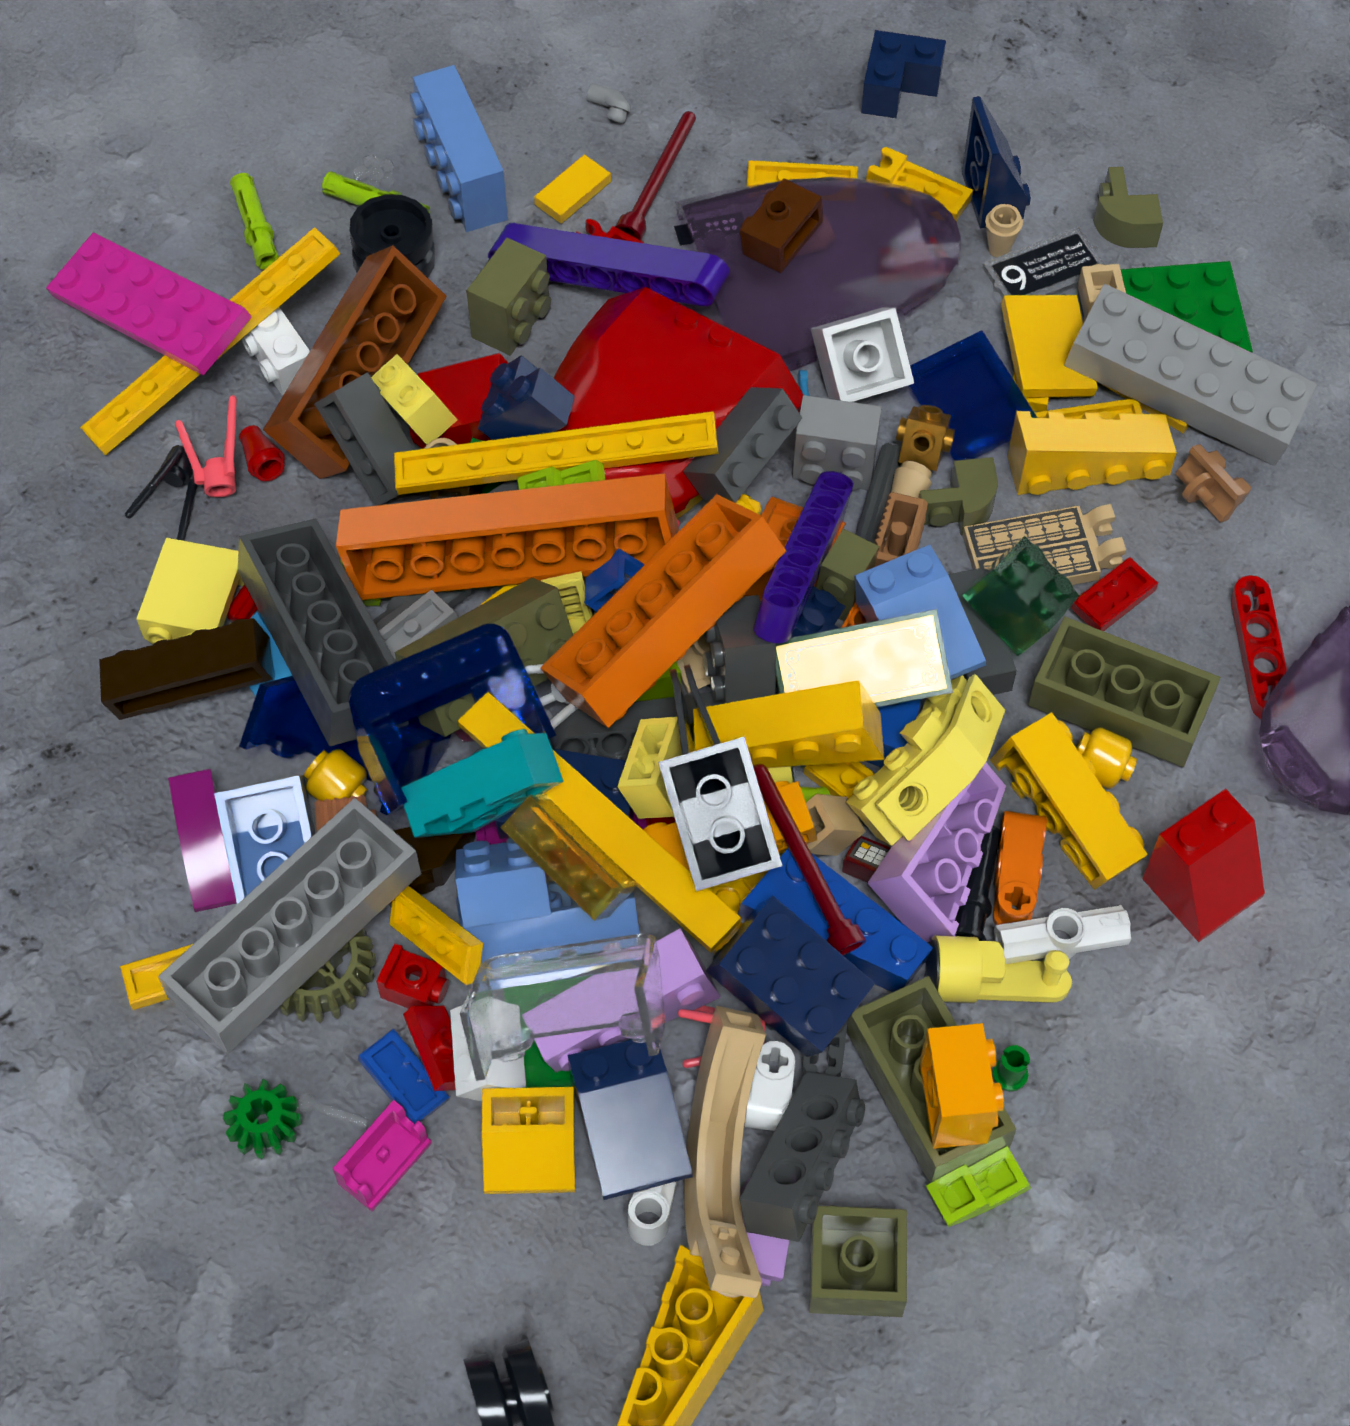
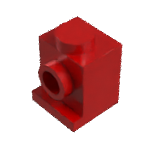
[376,943,449,1009]

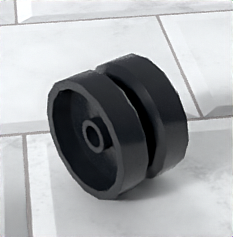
[349,194,435,278]
[463,1339,554,1426]

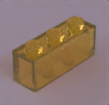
[500,794,638,921]

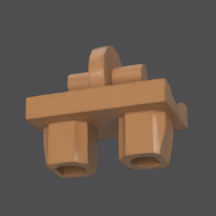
[1175,444,1251,523]

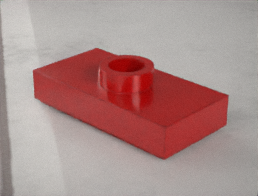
[1071,557,1158,631]
[403,1005,456,1091]

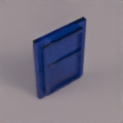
[908,330,1037,462]

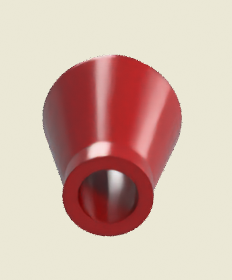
[239,425,285,481]

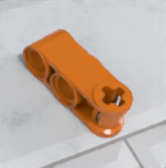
[993,811,1047,925]

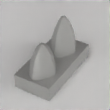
[379,589,458,670]

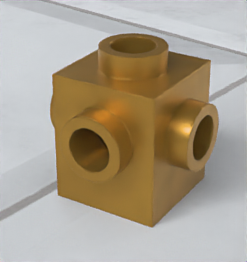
[896,405,955,471]

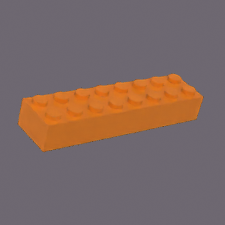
[336,473,679,600]

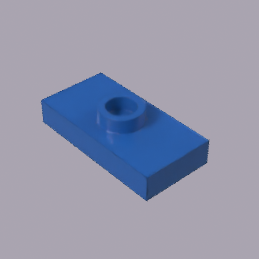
[358,1029,449,1124]

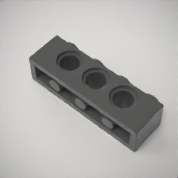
[740,1072,865,1242]

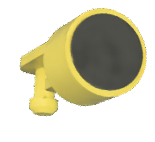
[926,935,1072,1003]

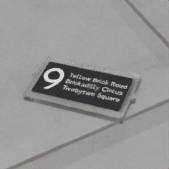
[982,227,1105,299]

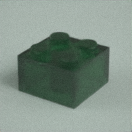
[962,536,1080,656]

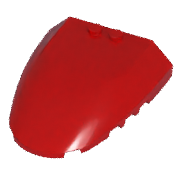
[554,287,803,514]

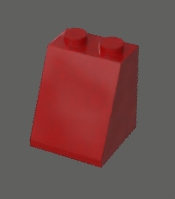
[409,353,508,449]
[1142,788,1265,942]

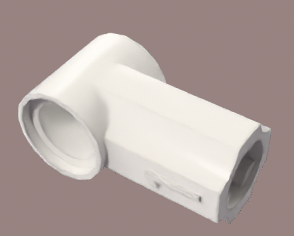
[627,1181,677,1246]

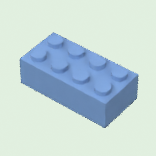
[409,65,508,232]

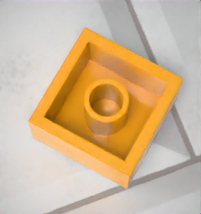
[919,1023,1004,1149]

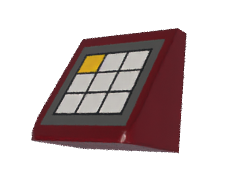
[842,836,891,883]

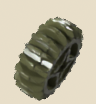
[280,928,376,1023]

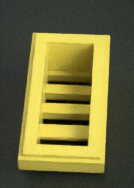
[541,571,594,635]

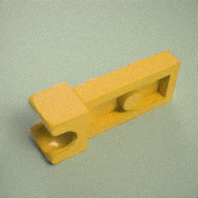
[866,147,973,224]

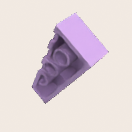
[868,763,1006,942]
[522,928,721,1072]

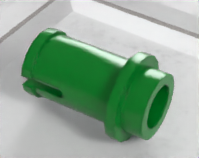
[992,1045,1030,1092]

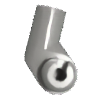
[587,83,631,124]

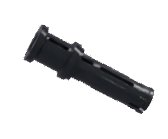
[955,826,1002,941]

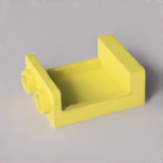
[136,538,244,644]

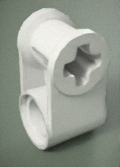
[744,1041,795,1131]

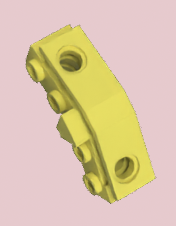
[846,674,1005,846]

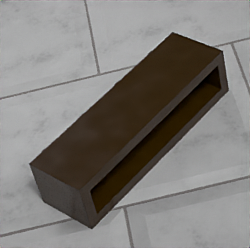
[99,618,273,720]

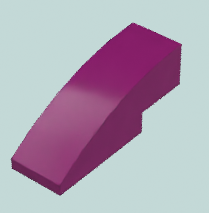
[168,769,237,912]

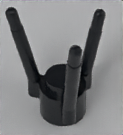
[125,445,200,541]

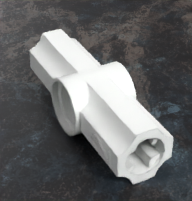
[994,905,1131,964]

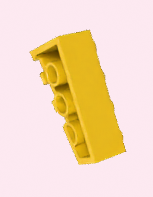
[1007,411,1177,495]
[693,680,885,768]
[990,712,1148,890]
[617,1245,764,1426]

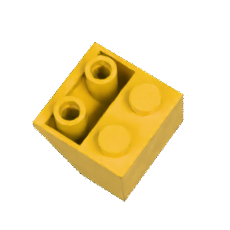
[482,1087,575,1194]

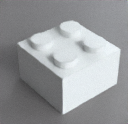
[810,307,914,402]

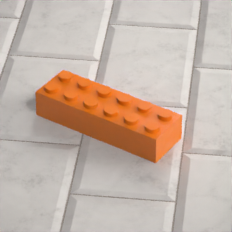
[540,494,786,728]

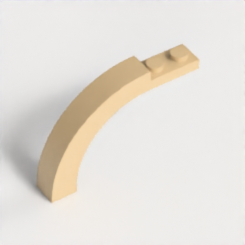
[684,1006,766,1298]

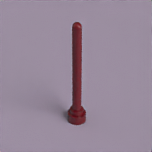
[615,111,696,240]
[754,764,867,955]

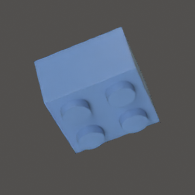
[455,834,551,928]

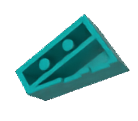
[398,729,564,838]

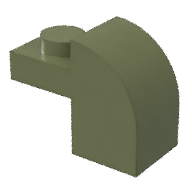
[1093,166,1163,248]
[919,457,998,535]

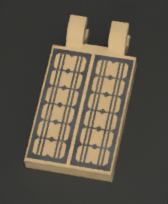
[963,504,1126,600]

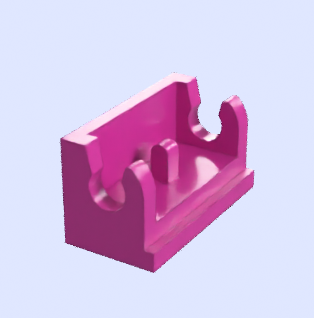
[333,1100,432,1211]

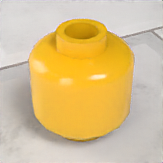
[1076,727,1138,789]
[303,749,368,801]

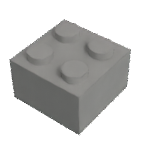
[793,395,882,490]

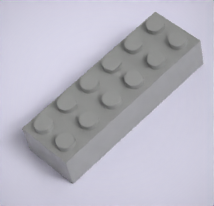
[1064,283,1318,466]
[158,798,421,1054]

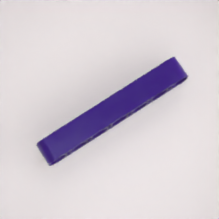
[488,223,730,306]
[754,471,853,643]

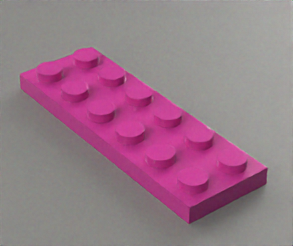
[46,232,251,376]

